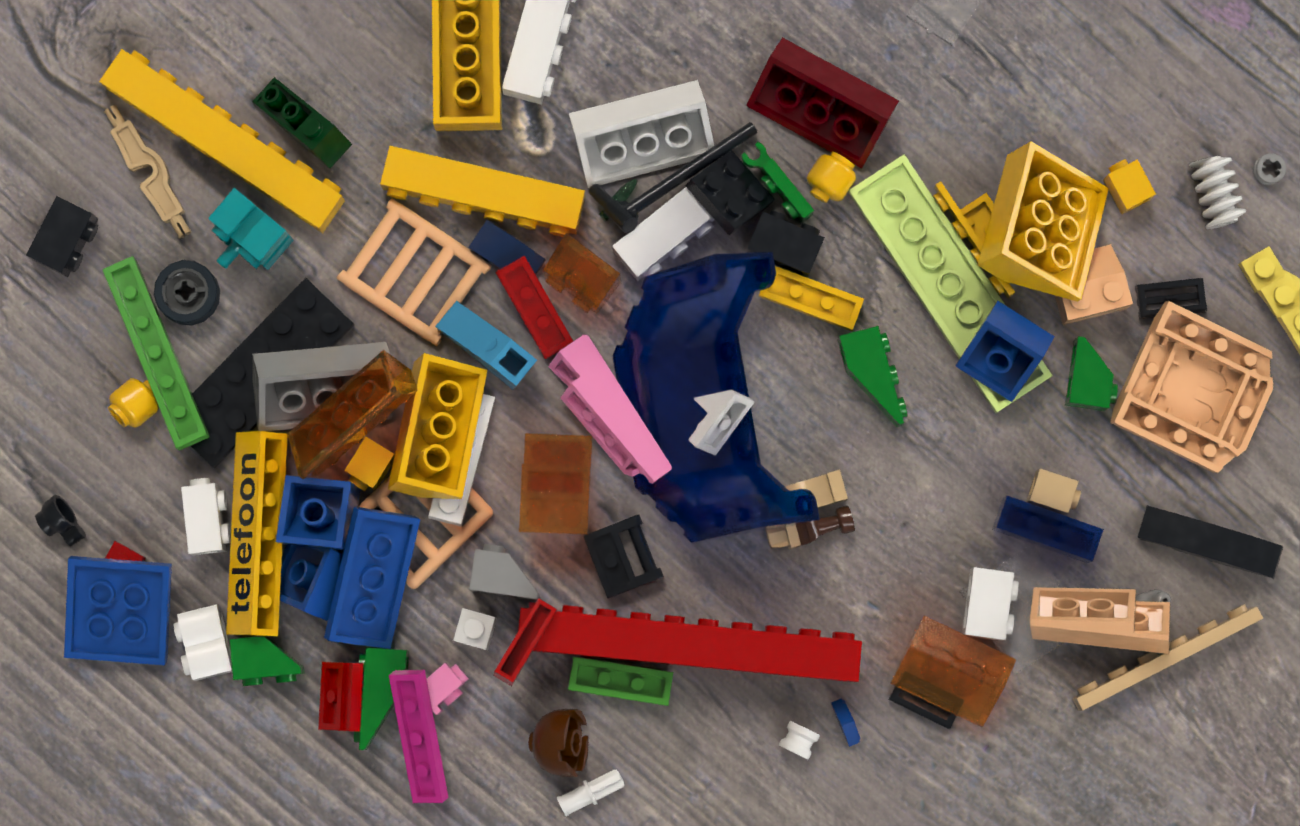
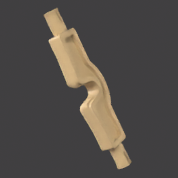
[104,105,191,239]

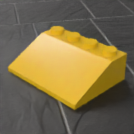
[978,141,1109,302]

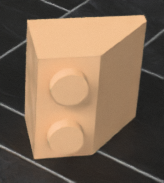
[1055,244,1133,325]

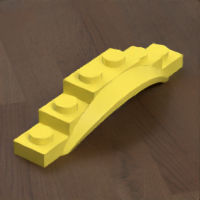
[1238,246,1300,355]

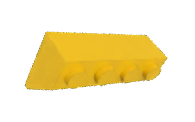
[388,353,488,499]

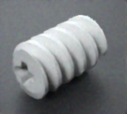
[1189,156,1246,229]

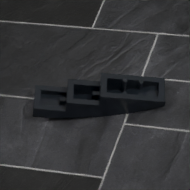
[1138,505,1283,579]

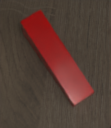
[493,598,557,687]

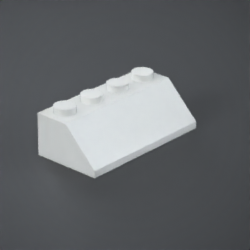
[569,80,714,188]

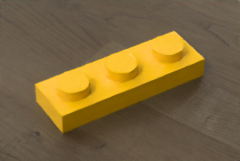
[758,264,864,331]

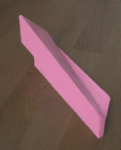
[548,335,672,484]

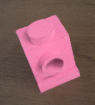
[427,663,469,715]

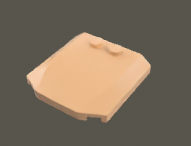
[1111,301,1273,473]

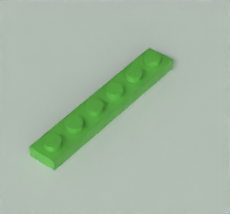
[102,256,210,451]

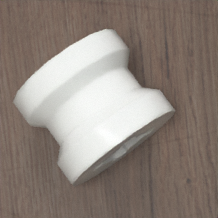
[779,721,820,760]

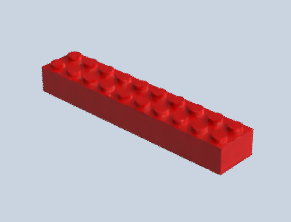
[518,602,862,682]

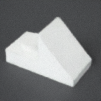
[688,390,755,455]

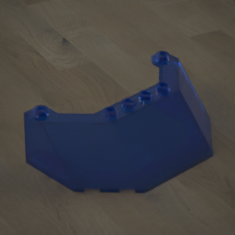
[613,252,820,543]

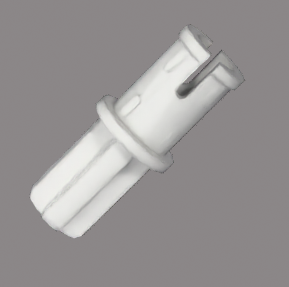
[557,770,624,817]

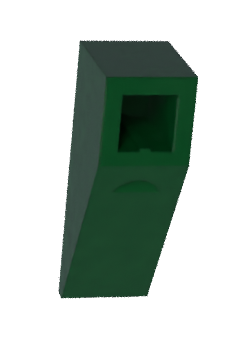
[252,77,352,169]

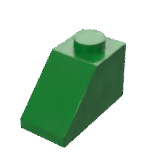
[1065,336,1118,411]

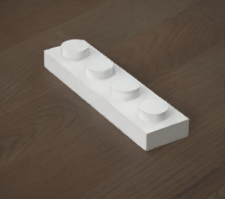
[428,394,495,527]

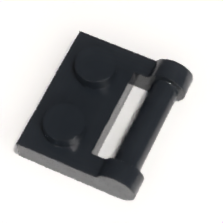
[583,514,664,599]

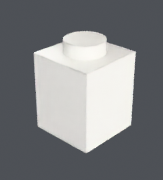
[453,608,497,650]

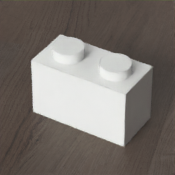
[962,567,1019,641]

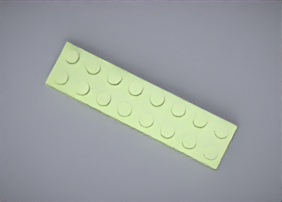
[848,154,1053,413]

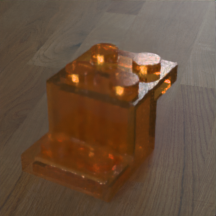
[519,433,592,535]

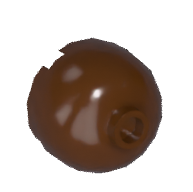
[528,709,589,777]

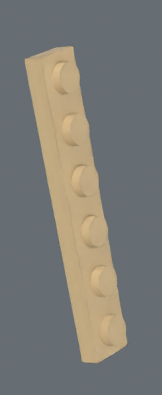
[1072,604,1263,711]

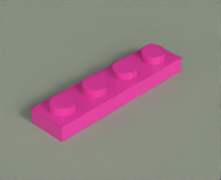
[389,670,449,803]

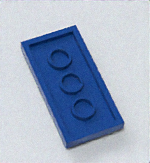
[324,507,420,649]

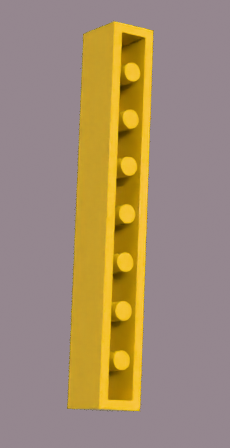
[99,49,345,233]

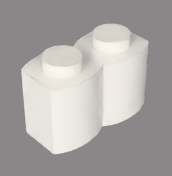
[173,604,232,681]

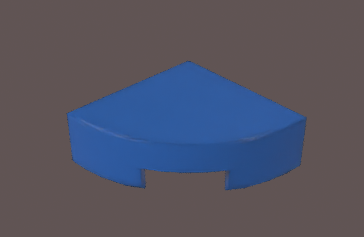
[831,698,861,747]

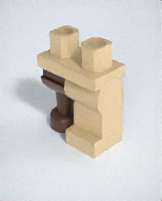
[757,469,855,549]

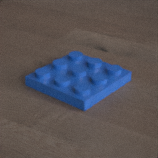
[64,556,172,665]

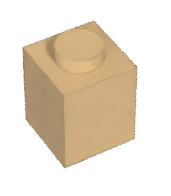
[1026,469,1081,515]

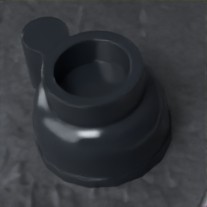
[35,495,86,547]

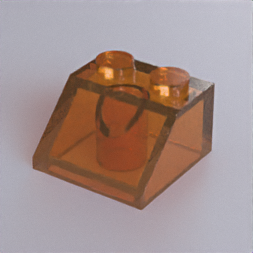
[543,233,621,314]

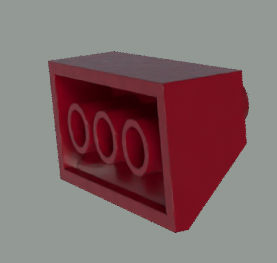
[746,37,899,169]

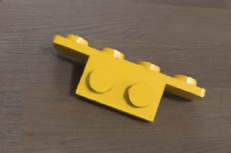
[933,181,1015,298]

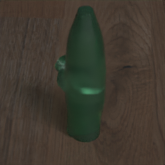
[598,179,638,221]

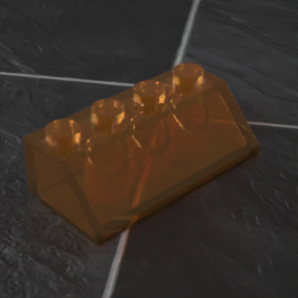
[287,350,418,479]

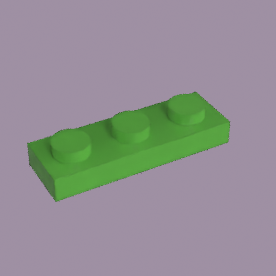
[568,656,674,706]

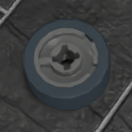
[154,260,220,326]

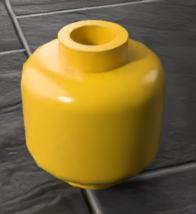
[807,152,856,203]
[108,378,159,428]

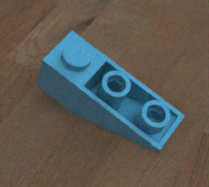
[435,301,537,390]

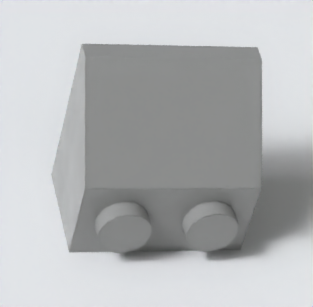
[469,544,540,601]

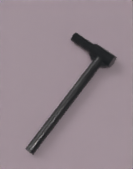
[589,122,757,233]

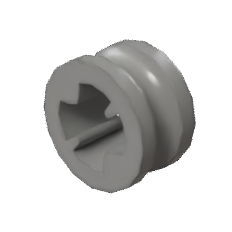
[1253,154,1286,185]

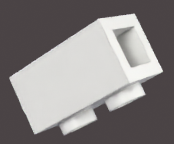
[181,478,231,556]

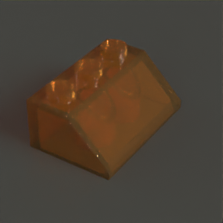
[890,615,1016,727]

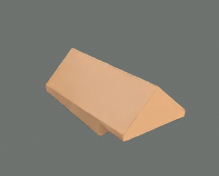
[1030,587,1170,654]

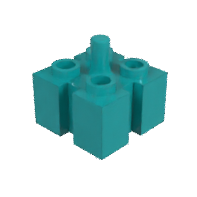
[208,188,294,270]

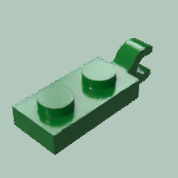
[741,142,814,223]

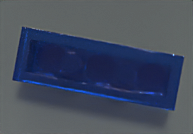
[992,495,1104,563]

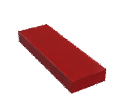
[495,256,573,359]

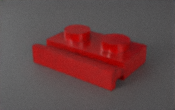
[318,662,363,732]

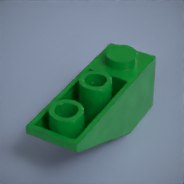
[837,326,908,427]
[354,648,409,750]

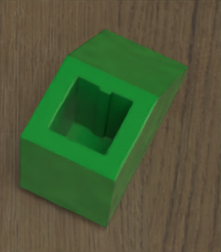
[230,636,305,686]

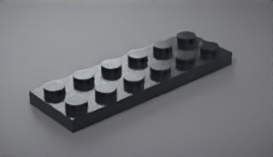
[191,278,354,468]

